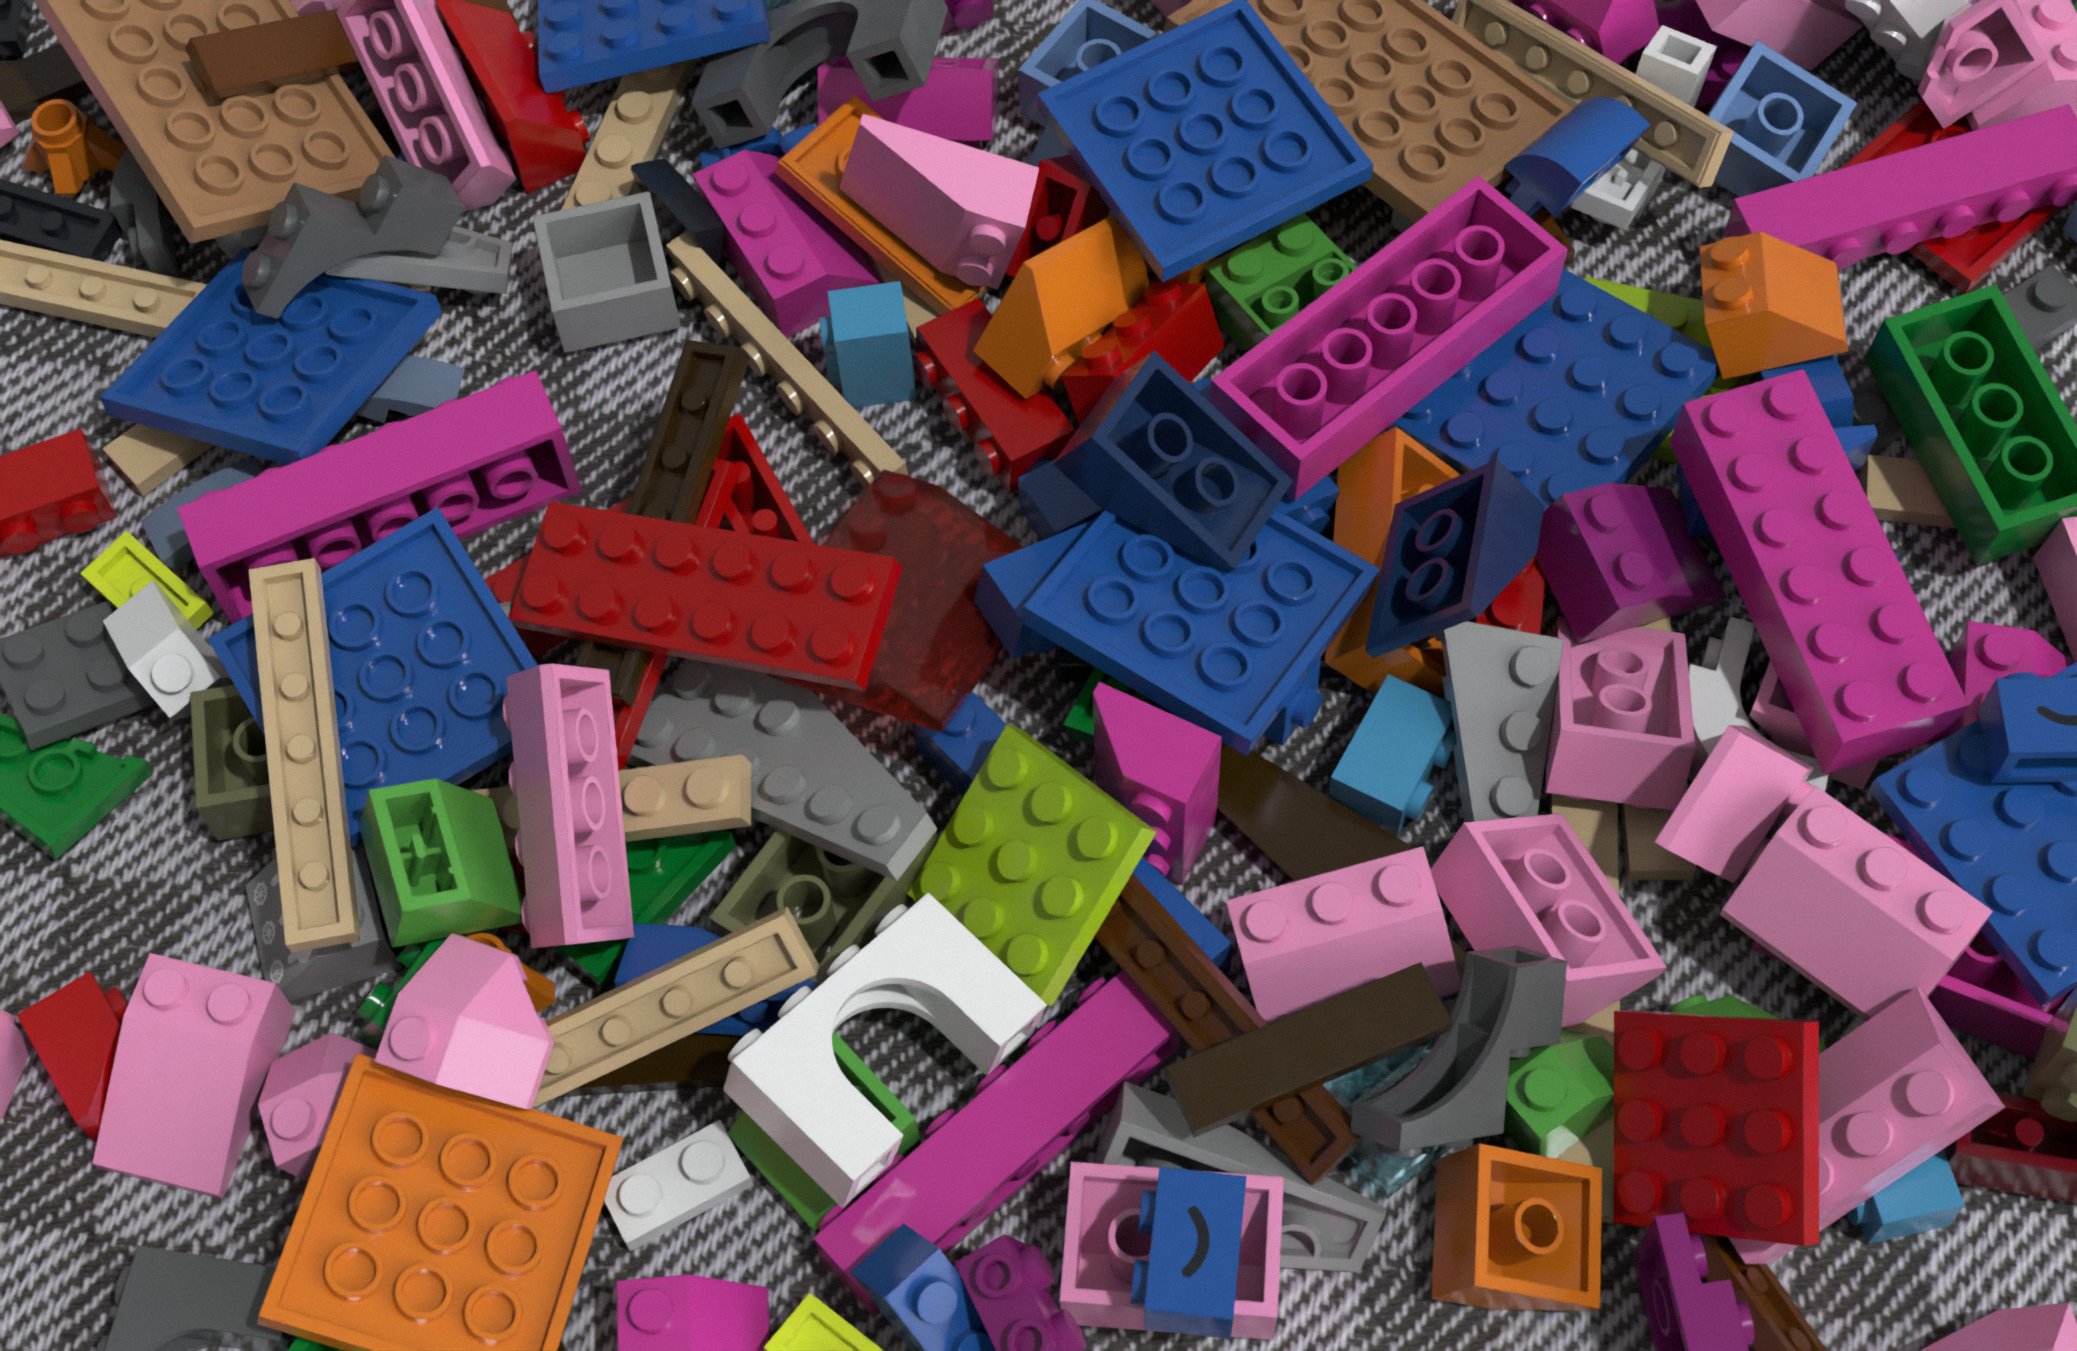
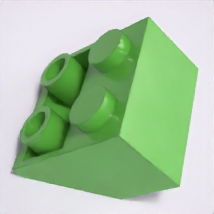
[1204,213,1357,350]
[359,778,523,948]
[727,1031,921,1235]

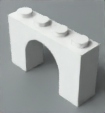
[723,893,1047,1208]

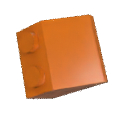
[1699,231,1848,380]
[1432,1143,1602,1311]

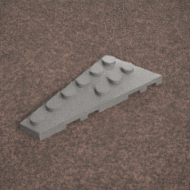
[627,659,937,881]

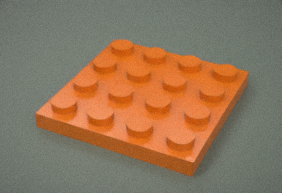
[257,1053,624,1351]

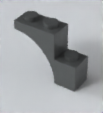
[241,155,465,319]
[1350,946,1567,1158]

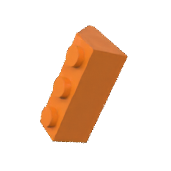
[973,215,1149,399]

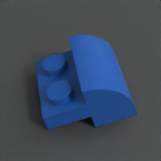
[1504,97,1651,217]

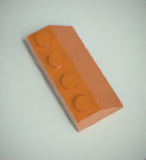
[1325,427,1471,697]

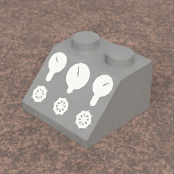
[245,841,402,1002]

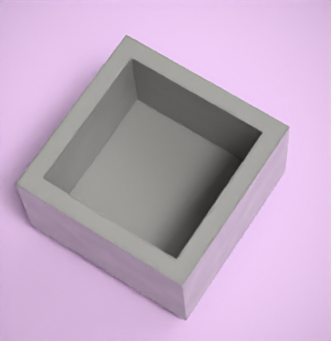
[532,191,681,353]

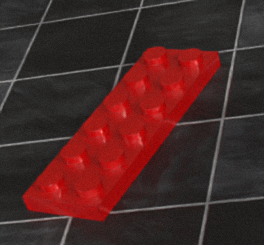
[508,501,903,691]

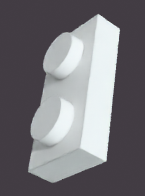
[604,1120,753,1251]

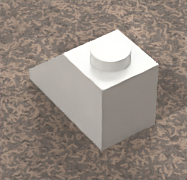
[103,581,233,718]

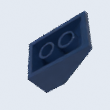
[1053,351,1293,573]
[1365,459,1544,658]

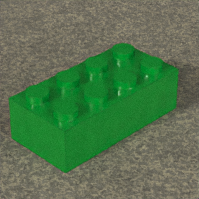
[1864,284,2077,565]

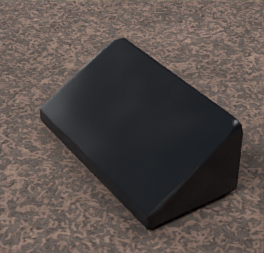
[630,158,726,267]

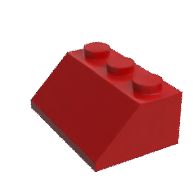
[435,0,590,195]

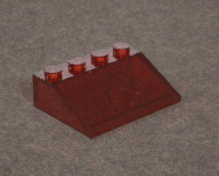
[767,469,1024,733]

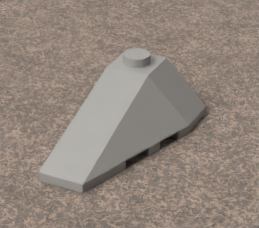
[1093,1081,1386,1272]

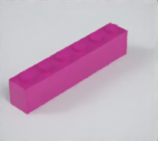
[1724,104,2077,270]
[814,970,1181,1318]

